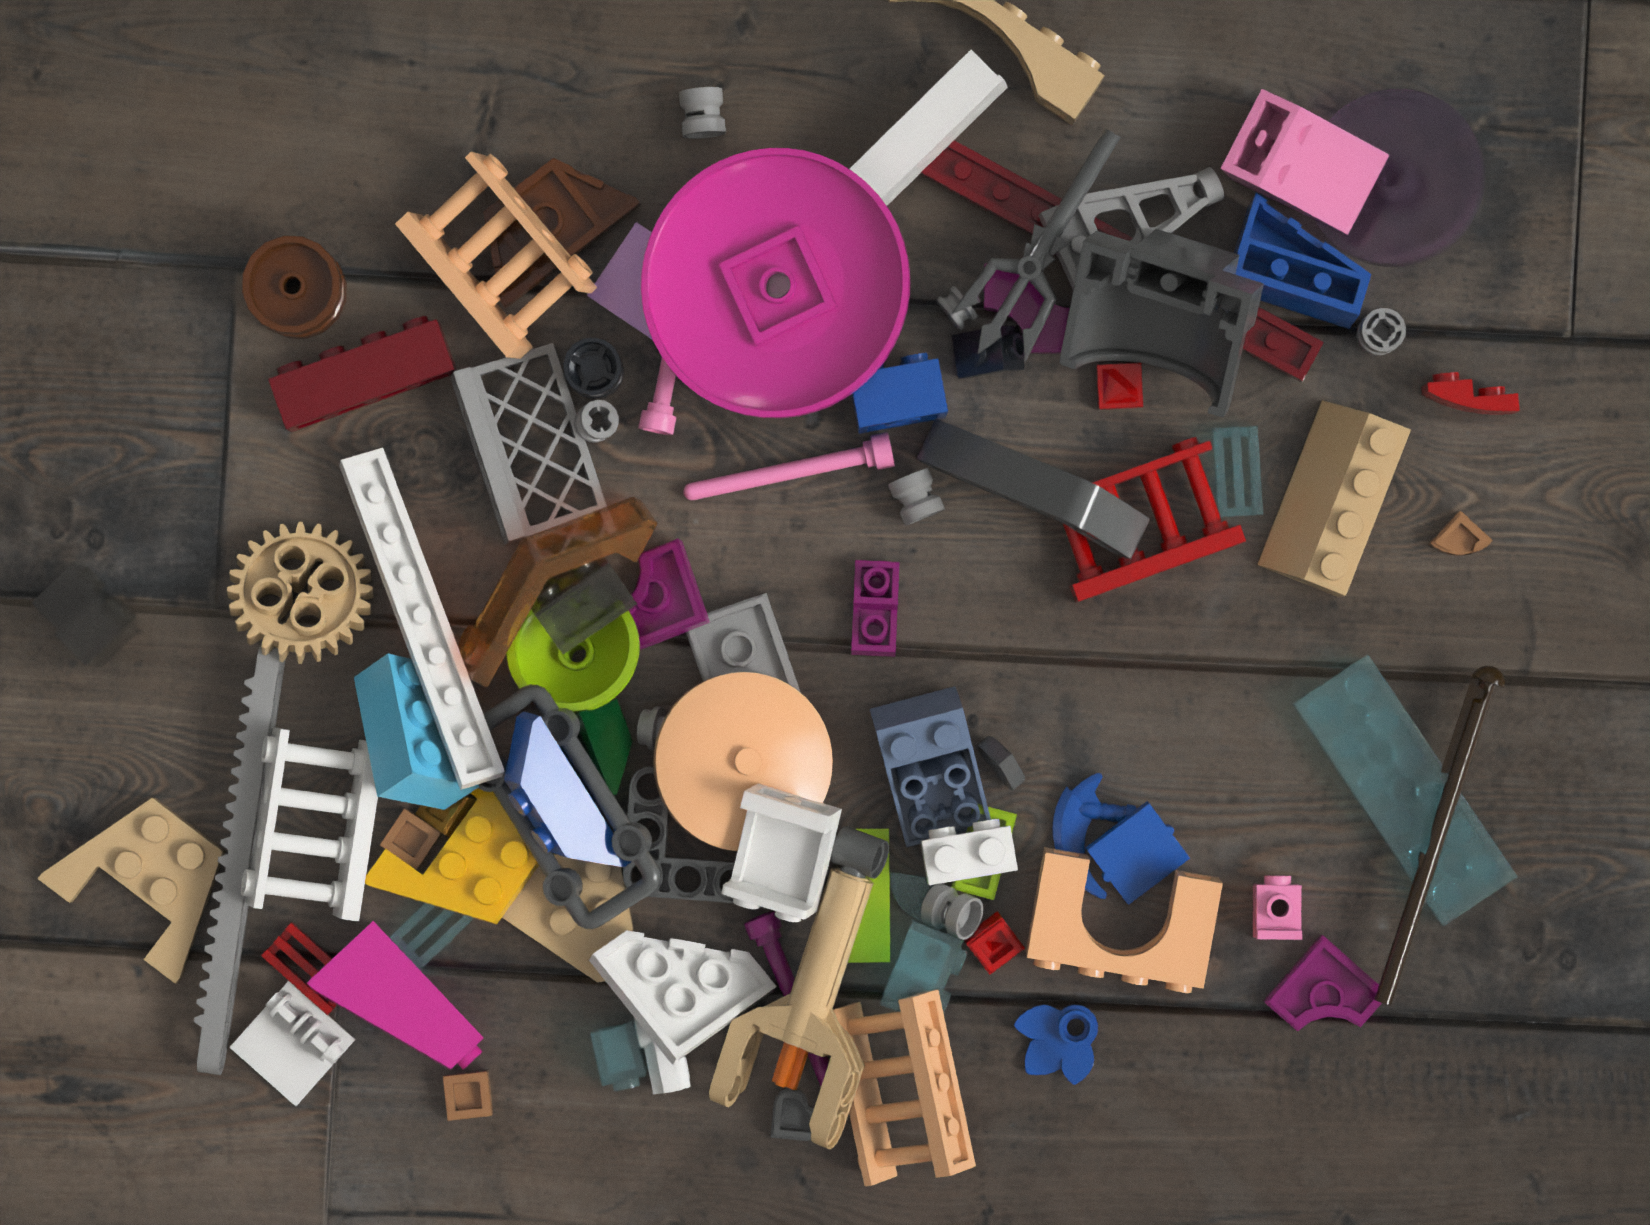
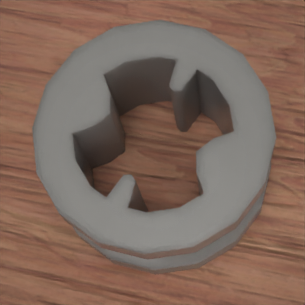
[936,286,978,331]
[574,400,619,443]

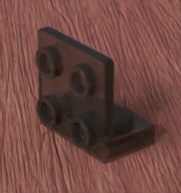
[519,536,637,655]

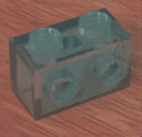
[880,919,968,1014]

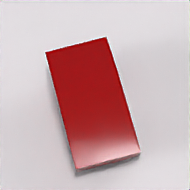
[1421,372,1520,415]

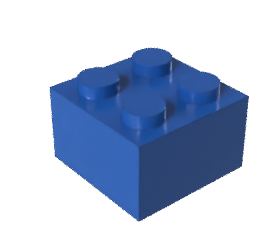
[851,353,948,434]

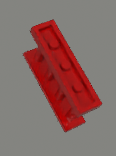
[1063,437,1246,603]

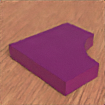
[624,539,710,650]
[1263,935,1382,1031]

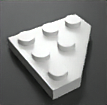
[589,930,777,1065]

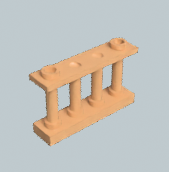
[395,152,597,359]
[833,989,976,1186]

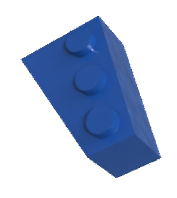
[1234,193,1371,329]

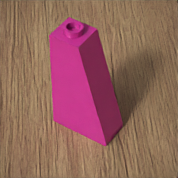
[307,921,484,1070]

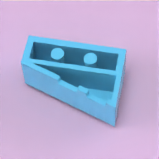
[354,653,479,810]

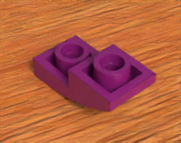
[851,560,900,657]

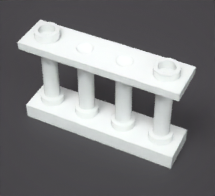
[241,727,378,921]

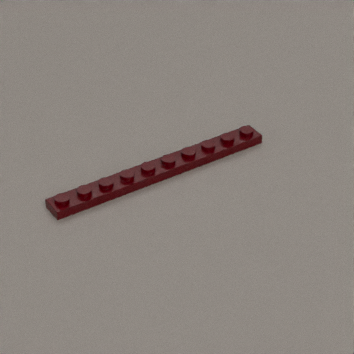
[920,140,1324,382]

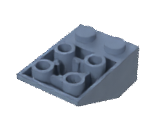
[870,686,991,847]

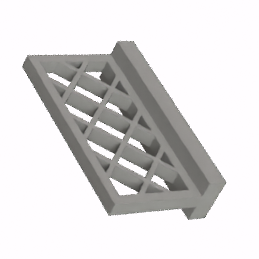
[450,343,608,545]

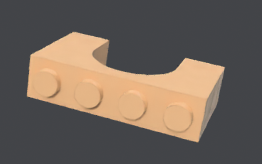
[1026,847,1223,993]

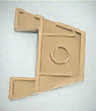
[38,798,225,984]

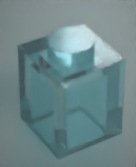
[590,1020,648,1091]

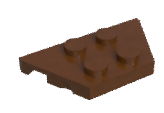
[483,158,641,308]

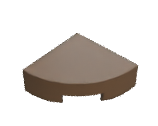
[1429,511,1493,556]

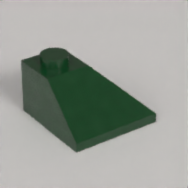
[559,699,633,803]

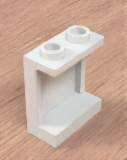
[721,783,842,922]

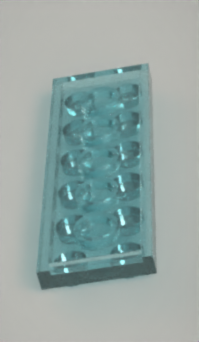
[1293,654,1518,926]

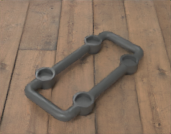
[478,684,661,929]

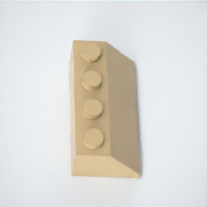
[1257,400,1411,597]

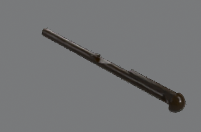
[1374,666,1505,1006]

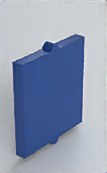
[1085,801,1190,905]

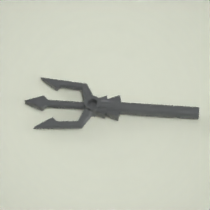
[950,128,1121,362]

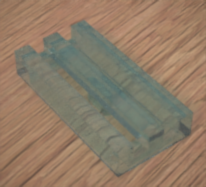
[1212,426,1263,518]
[389,903,474,970]

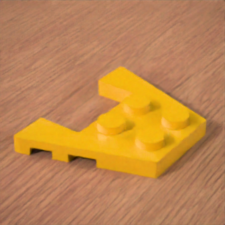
[365,788,539,925]

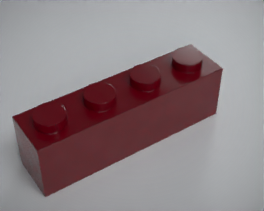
[268,316,457,432]

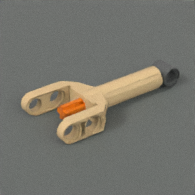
[709,826,889,1149]

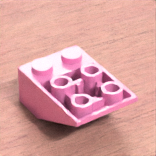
[1220,89,1389,235]

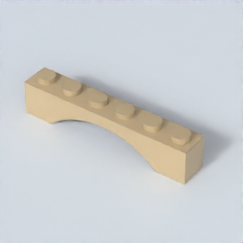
[887,0,1105,126]

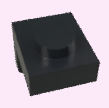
[952,326,1025,379]

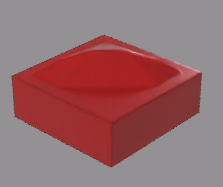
[1096,363,1143,410]
[964,911,1025,975]

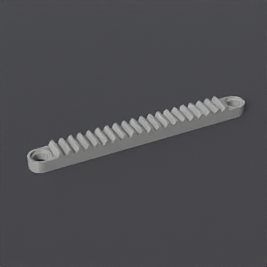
[194,640,286,1075]

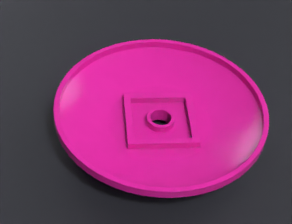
[641,148,910,418]

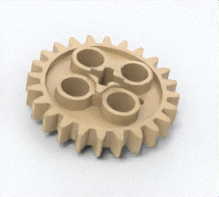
[227,522,373,664]

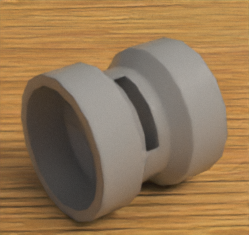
[679,87,726,139]
[1356,308,1406,356]
[888,468,945,526]
[921,883,983,940]

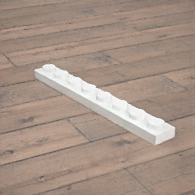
[339,448,505,790]

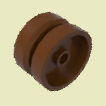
[242,236,347,339]

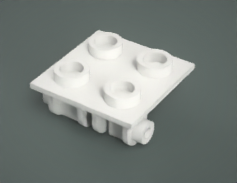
[230,981,356,1106]

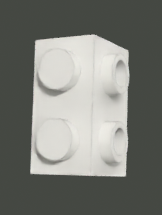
[920,818,1018,885]

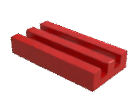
[261,922,337,1015]

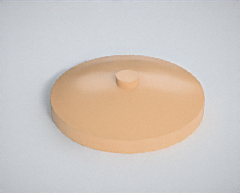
[653,672,833,851]

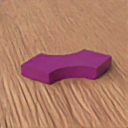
[983,263,1070,354]

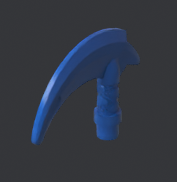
[1052,773,1137,899]

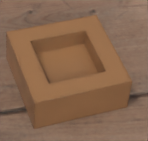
[380,808,442,870]
[443,1070,493,1121]

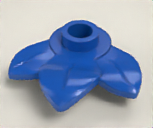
[1014,1004,1098,1085]

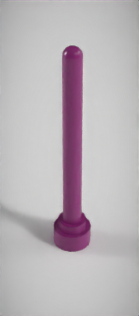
[743,910,829,1087]

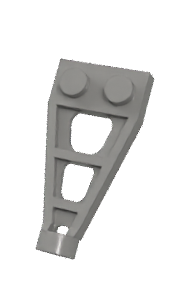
[1038,167,1224,290]

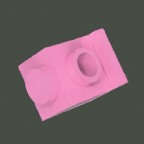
[1253,875,1302,940]

